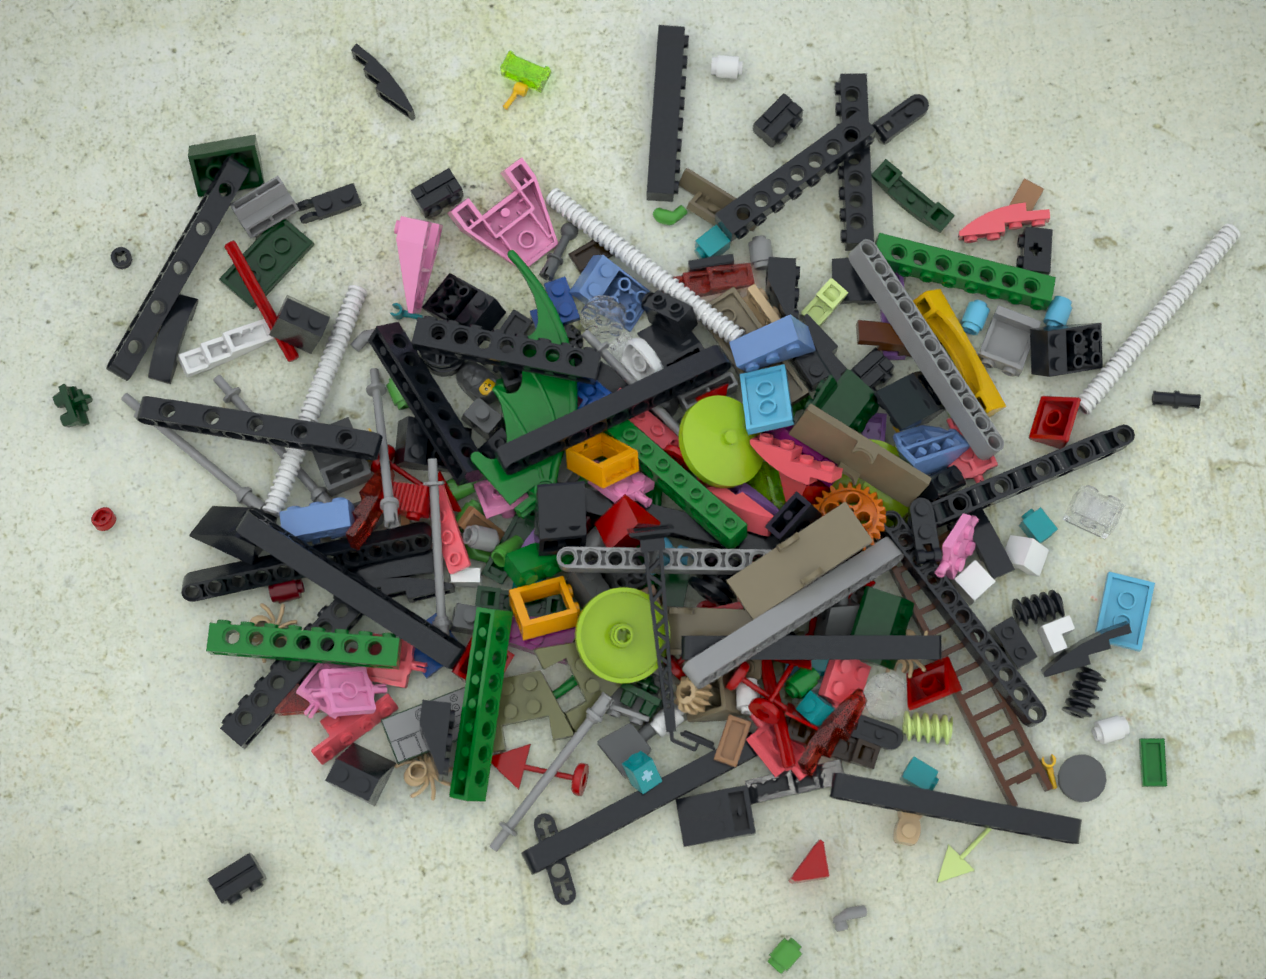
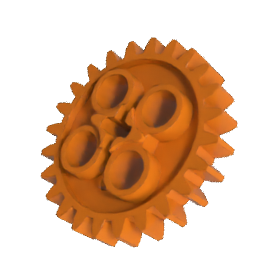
[812,482,886,551]

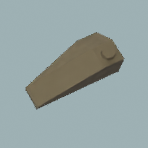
[687,669,742,722]

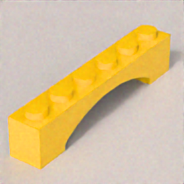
[913,289,1006,418]

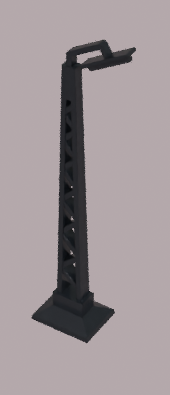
[627,524,715,752]

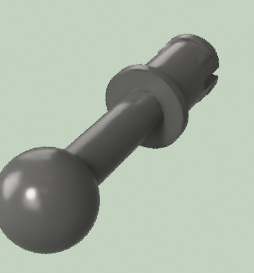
[539,222,578,281]

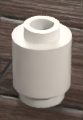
[711,55,743,79]
[736,678,760,715]
[650,703,684,738]
[1092,715,1130,745]

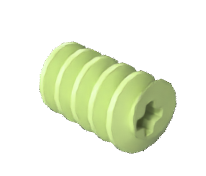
[902,711,953,745]

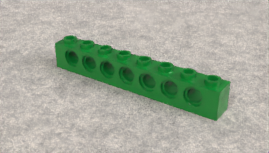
[875,233,1056,311]
[604,420,747,549]
[449,607,513,802]
[206,619,402,670]

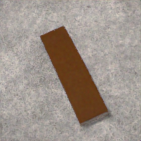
[856,320,942,357]

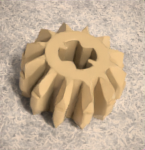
[673,676,714,715]

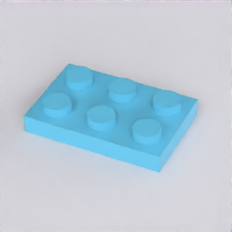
[740,364,794,435]
[1095,572,1155,652]

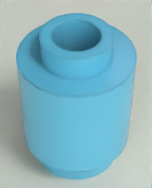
[1043,296,1072,326]
[961,300,990,335]

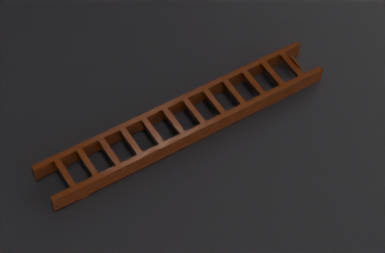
[873,514,1053,806]

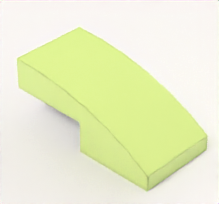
[801,278,848,326]

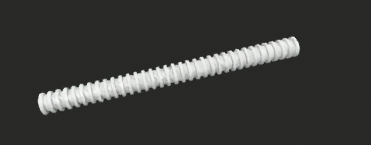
[546,188,745,343]
[1078,224,1241,415]
[262,285,367,517]

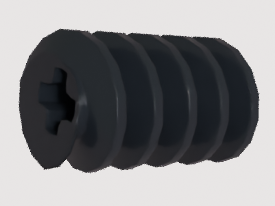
[1012,589,1065,627]
[1062,666,1106,719]

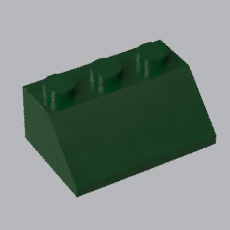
[188,134,265,197]
[818,369,880,433]
[850,586,915,670]

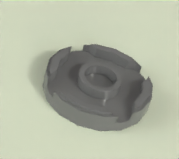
[1057,754,1106,803]

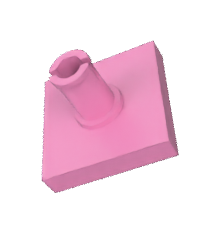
[473,479,529,519]

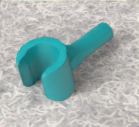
[390,303,423,320]

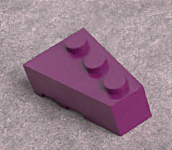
[508,617,576,665]

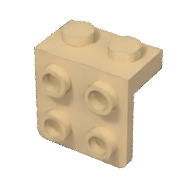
[743,284,781,327]

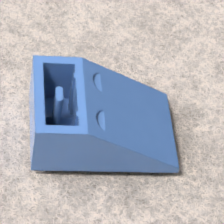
[569,255,650,332]

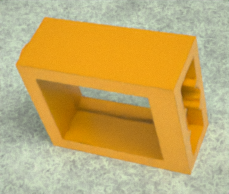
[566,432,639,489]
[509,576,581,641]

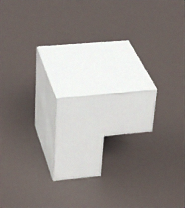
[1005,535,1049,577]
[951,560,996,605]
[451,567,482,588]
[1037,615,1075,657]

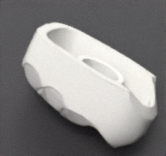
[620,338,664,381]

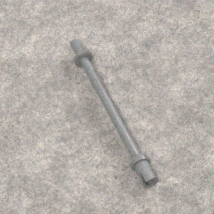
[582,330,680,436]
[366,368,399,528]
[213,375,332,503]
[121,393,266,511]
[423,458,451,635]
[490,692,615,852]

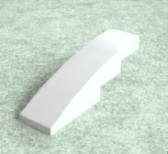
[178,319,274,377]

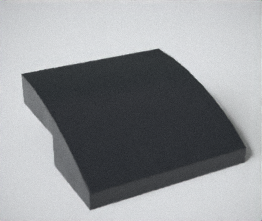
[832,258,876,305]

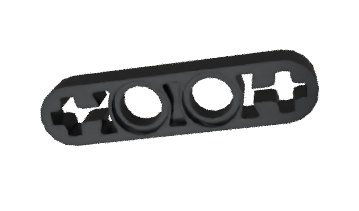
[534,813,576,905]

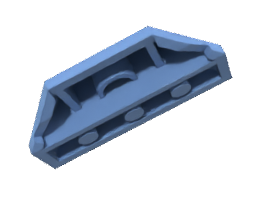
[893,425,970,475]

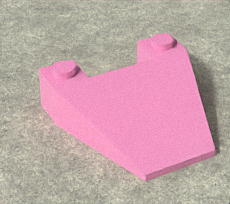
[447,158,558,267]
[394,216,443,314]

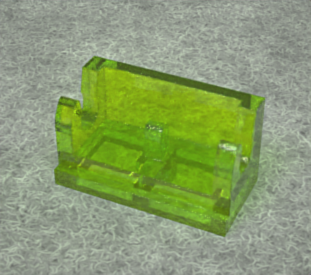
[500,51,552,93]

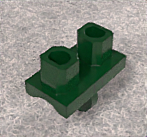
[52,384,93,427]
[619,675,663,718]

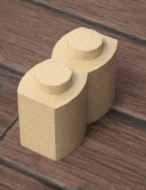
[893,811,922,846]

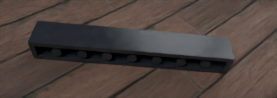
[646,25,689,202]

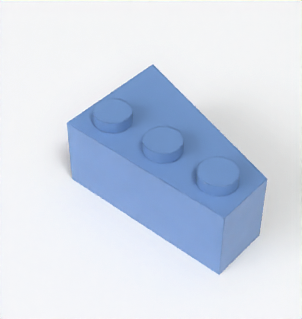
[729,314,816,372]
[279,497,357,545]

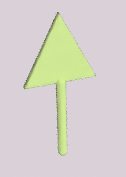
[937,828,992,883]

